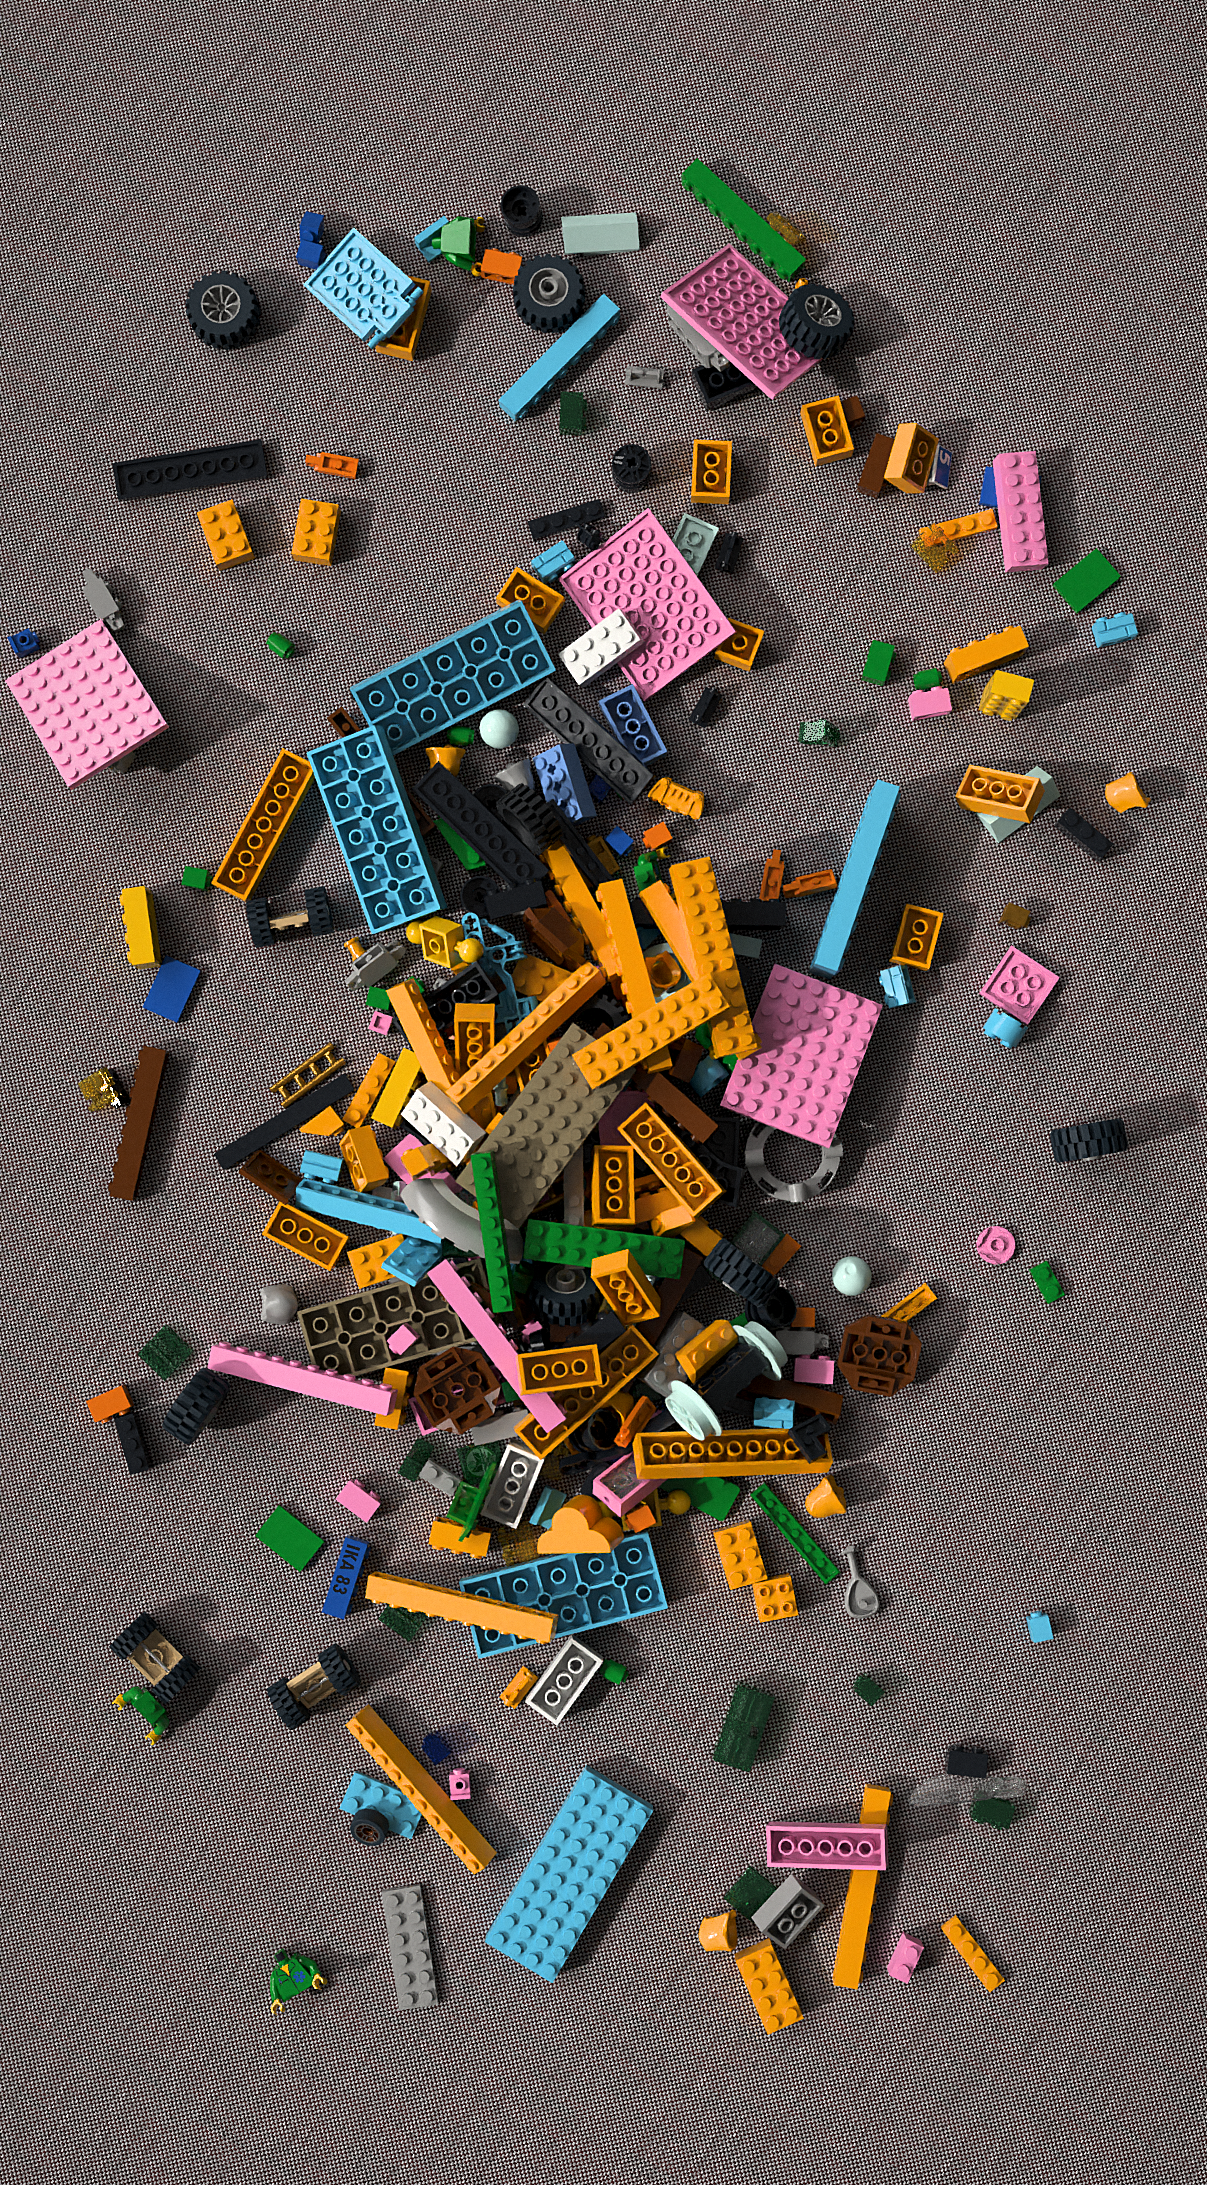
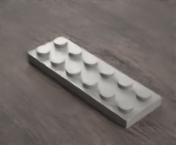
[381,1884,439,2011]

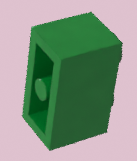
[861,640,897,686]

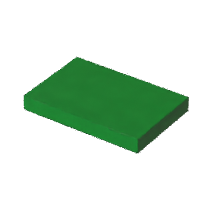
[1052,548,1121,614]
[255,1505,325,1572]

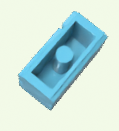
[531,540,575,583]
[1092,612,1138,648]
[879,965,916,1008]
[300,1150,345,1184]
[754,1397,795,1429]

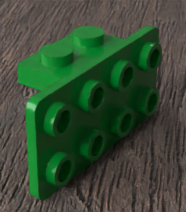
[446,1462,497,1542]
[658,1477,740,1521]

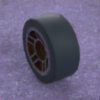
[350,1808,389,1846]

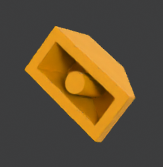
[300,1106,346,1137]
[650,1205,695,1238]

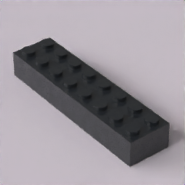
[629,897,786,930]

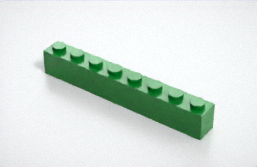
[681,158,806,283]
[471,1150,516,1313]

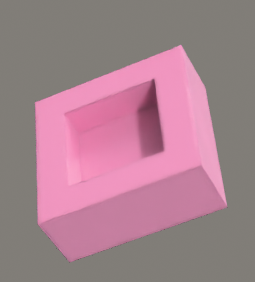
[368,1011,393,1036]

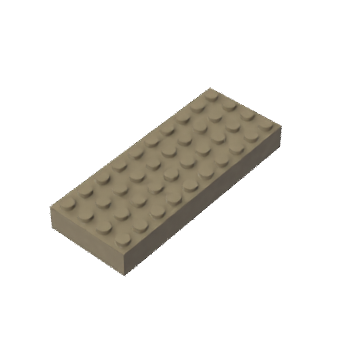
[455,1023,637,1229]
[297,1257,506,1376]

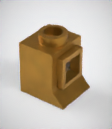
[998,902,1031,930]

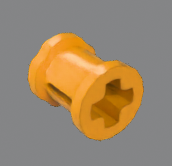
[344,936,367,962]

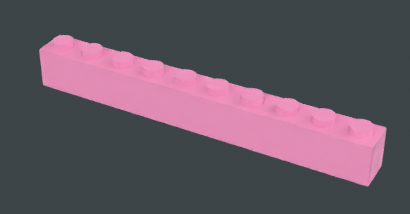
[427,1259,567,1433]
[208,1342,398,1416]

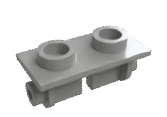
[625,366,664,388]

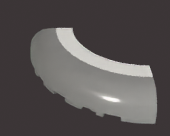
[400,1178,523,1264]

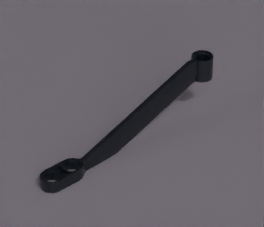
[559,1409,678,1476]

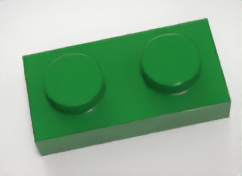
[1029,1261,1065,1304]

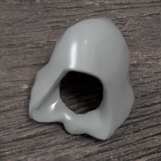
[494,759,535,792]
[261,1284,298,1325]

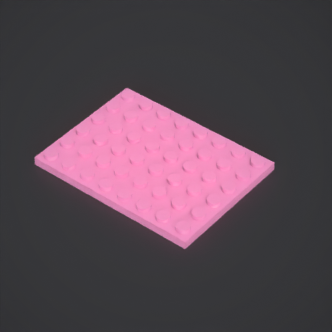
[660,243,823,400]
[558,508,737,702]
[5,620,169,790]
[719,964,883,1149]

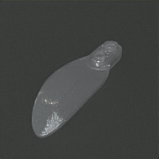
[909,1773,1027,1806]

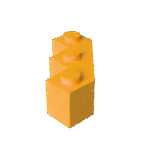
[401,1144,465,1181]

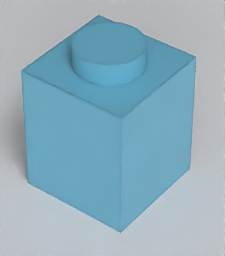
[1026,1611,1054,1643]

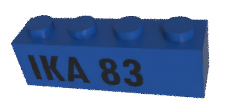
[322,1535,371,1620]

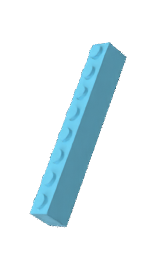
[499,294,620,422]
[296,1178,443,1244]

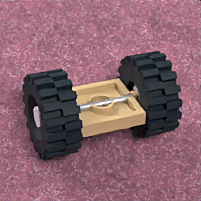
[246,886,334,948]
[109,1611,201,1704]
[267,1643,361,1730]

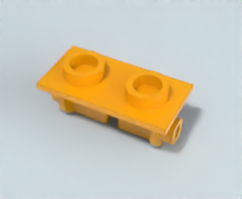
[500,1666,538,1709]

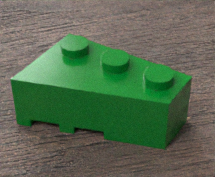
[433,818,487,874]

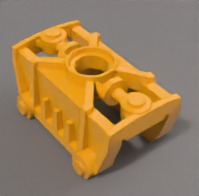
[648,776,705,820]

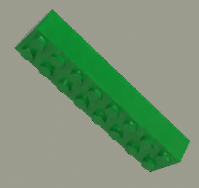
[522,1218,685,1279]

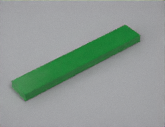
[750,1482,840,1584]

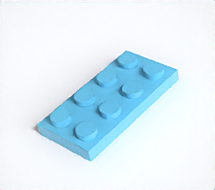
[381,1236,453,1287]
[339,1770,422,1839]

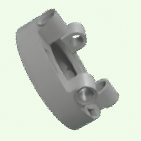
[744,1122,843,1203]

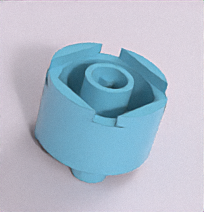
[983,1008,1028,1049]
[688,1056,729,1098]

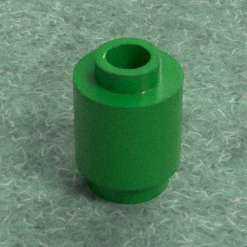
[266,632,295,659]
[913,668,942,690]
[447,725,474,746]
[599,1659,629,1685]

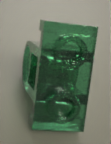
[798,719,840,747]

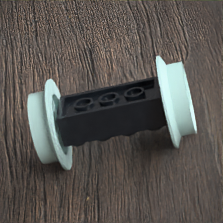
[665,1321,788,1441]

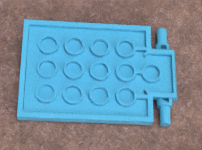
[303,228,424,350]

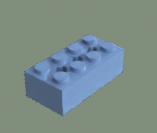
[599,684,667,766]
[533,743,597,826]

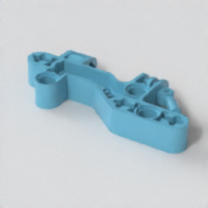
[462,913,539,1033]

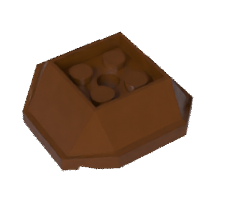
[523,907,586,972]
[837,1314,922,1397]
[413,1346,501,1435]

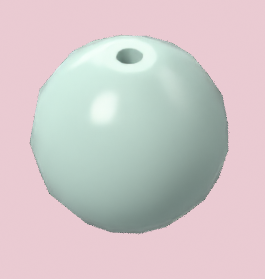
[480,709,519,749]
[832,1256,872,1296]

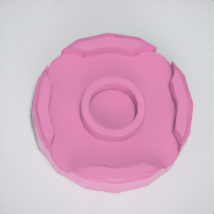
[976,1226,1016,1264]

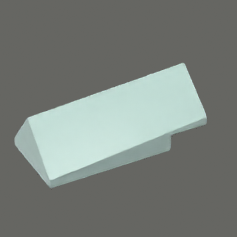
[561,213,640,256]
[975,766,1060,843]

